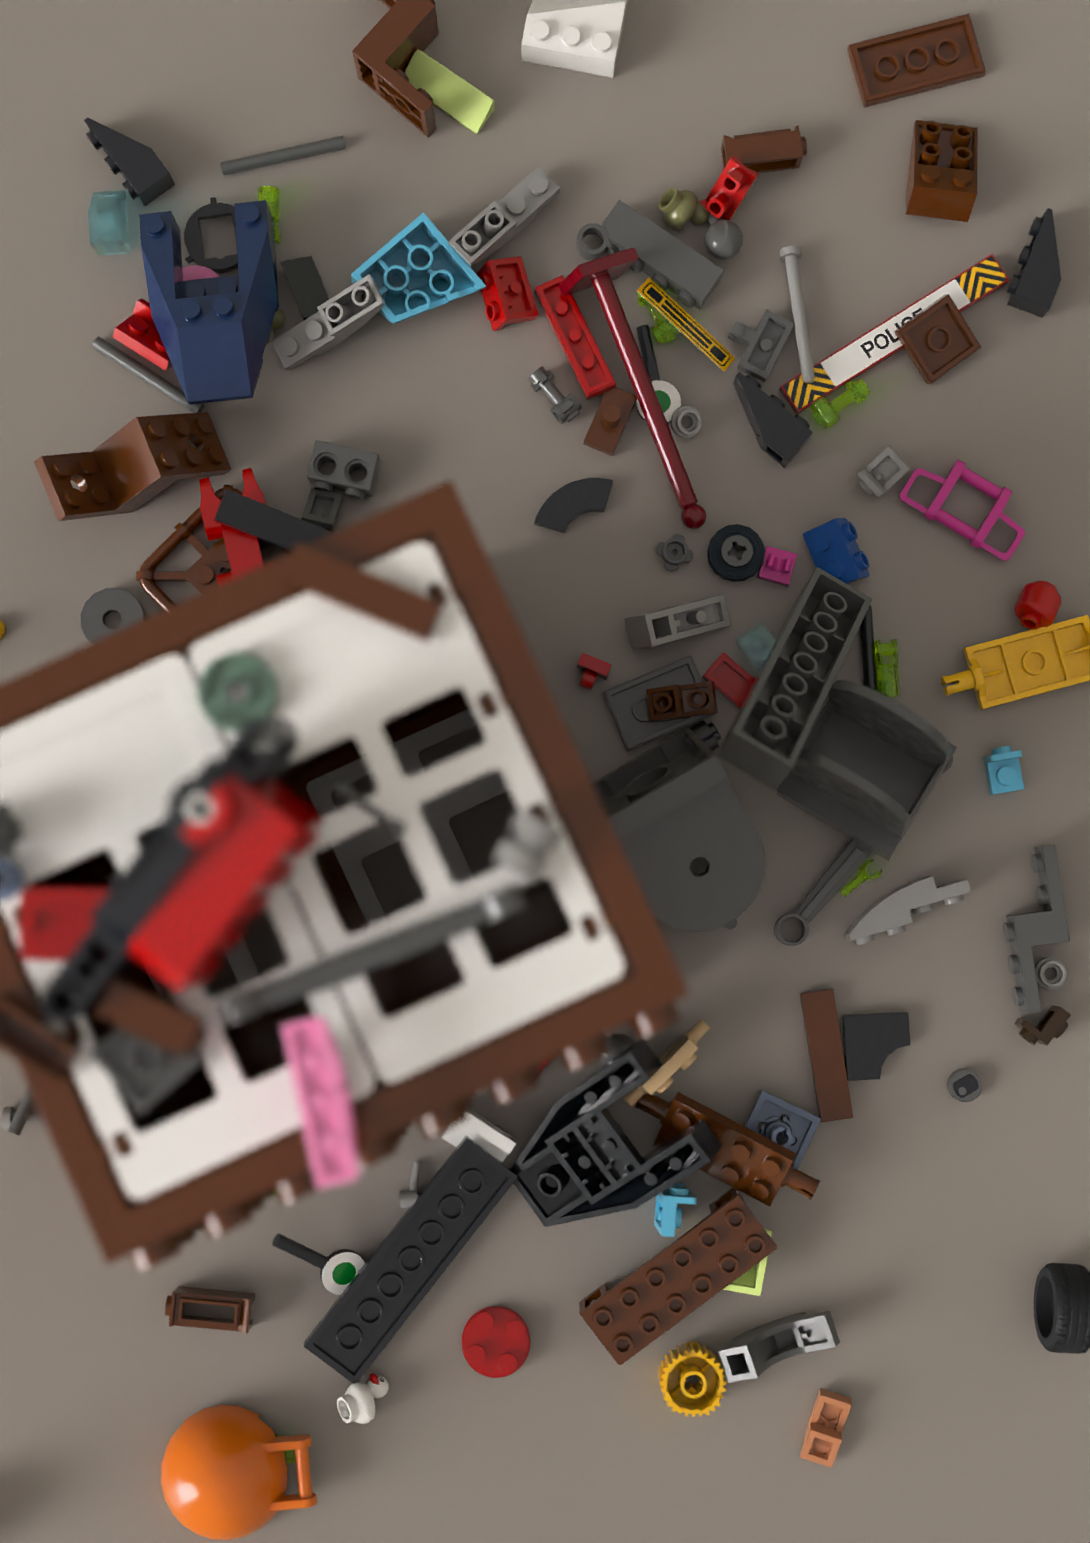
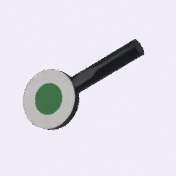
[636,325,681,423]
[273,1234,365,1295]

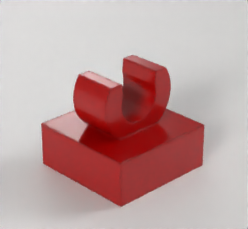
[577,652,612,690]

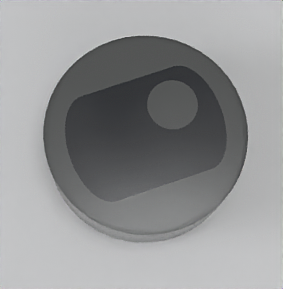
[947,1069,982,1102]

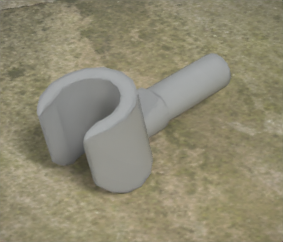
[399,1162,422,1208]

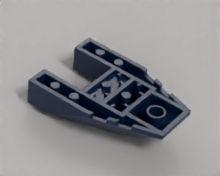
[139,200,279,405]

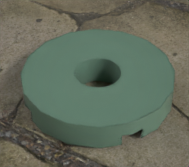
[198,652,279,732]

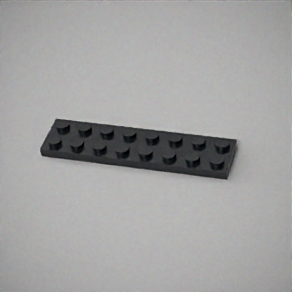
[303,1135,518,1383]

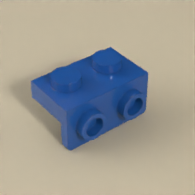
[803,518,870,584]

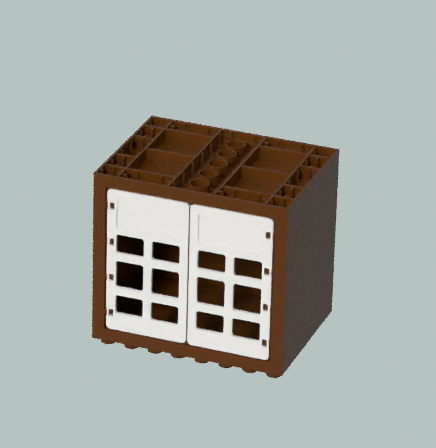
[0,480,689,1272]

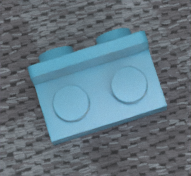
[654,1182,697,1237]

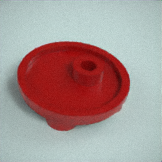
[461,1306,531,1378]

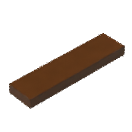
[281,543,443,642]
[800,989,853,1123]

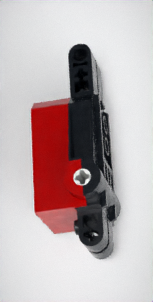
[41,717,325,1023]

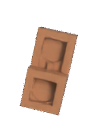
[800,1388,852,1468]

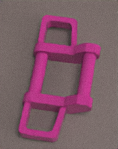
[899,459,1025,561]

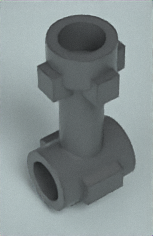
[529,366,582,424]

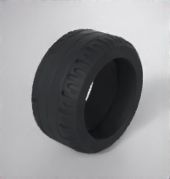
[1034,1263,1090,1354]

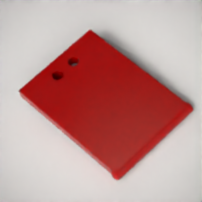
[20,888,112,960]

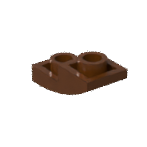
[646,681,718,721]

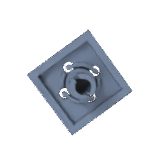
[744,1090,821,1169]

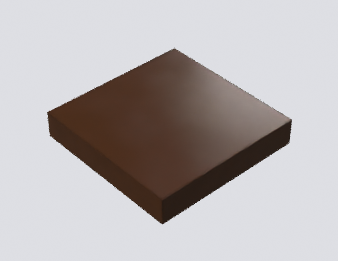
[894,294,981,384]

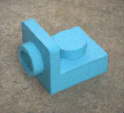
[983,746,1024,795]

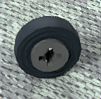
[707,524,765,582]

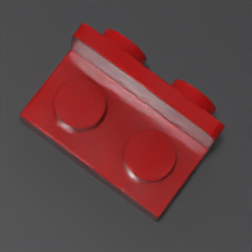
[476,256,539,331]
[113,298,172,371]

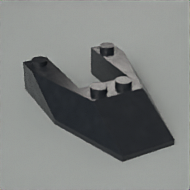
[510,1038,722,1227]

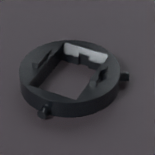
[184,197,238,273]

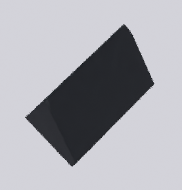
[280,256,329,320]

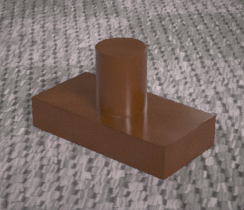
[584,387,637,456]

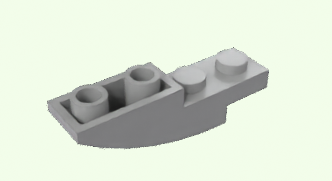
[448,166,560,266]
[272,274,386,370]
[844,876,971,945]

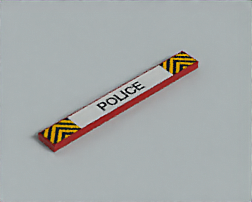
[780,254,1009,415]

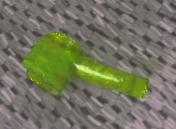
[840,860,882,897]

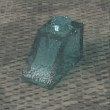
[88,190,130,256]

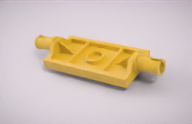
[940,615,1090,710]

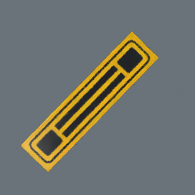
[637,277,736,372]

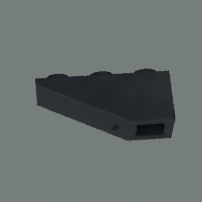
[84,117,175,206]
[1006,208,1061,318]
[733,372,813,468]

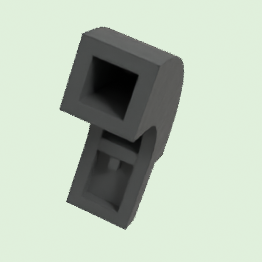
[718,1311,840,1383]

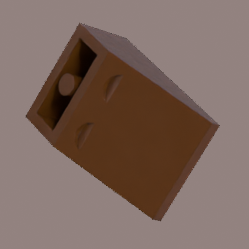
[906,120,977,222]

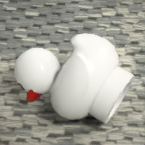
[337,1373,389,1424]

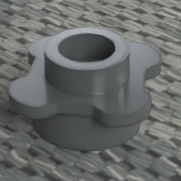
[656,534,693,571]

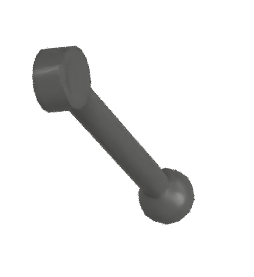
[335,781,405,836]

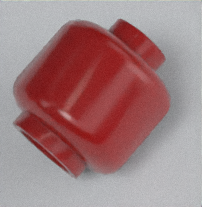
[1014,581,1062,630]

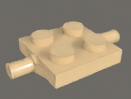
[622,1019,711,1107]

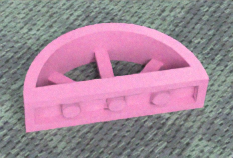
[282,1016,360,1188]

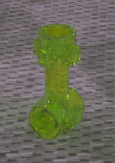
[635,292,681,345]
[810,379,870,429]

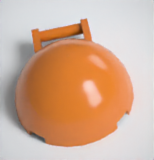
[161,1405,317,1540]

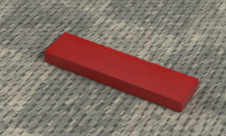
[534,275,616,400]

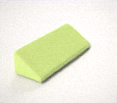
[404,49,495,134]

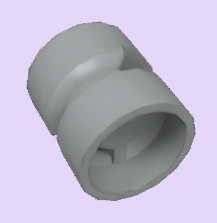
[491,809,563,882]

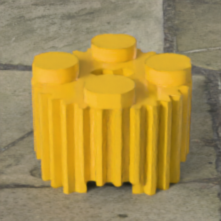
[658,1341,726,1417]

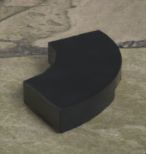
[534,478,613,533]

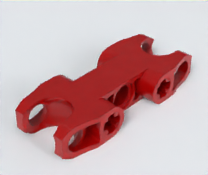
[199,468,266,585]

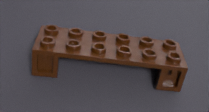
[579,1187,777,1365]

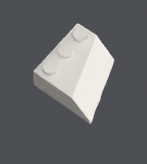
[521,0,628,78]

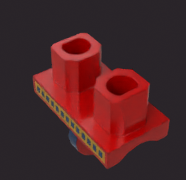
[705,155,759,220]

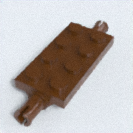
[635,1092,820,1207]

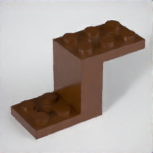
[352,0,439,137]
[34,412,231,521]

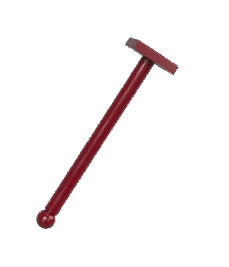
[559,248,706,529]

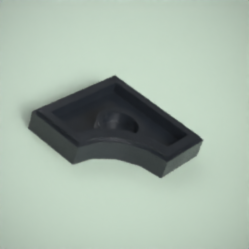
[842,1012,910,1081]

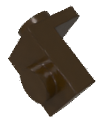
[1014,1005,1071,1045]

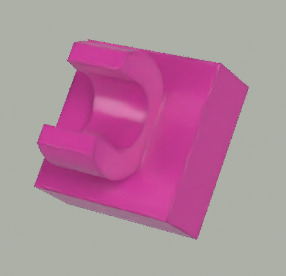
[757,546,797,587]

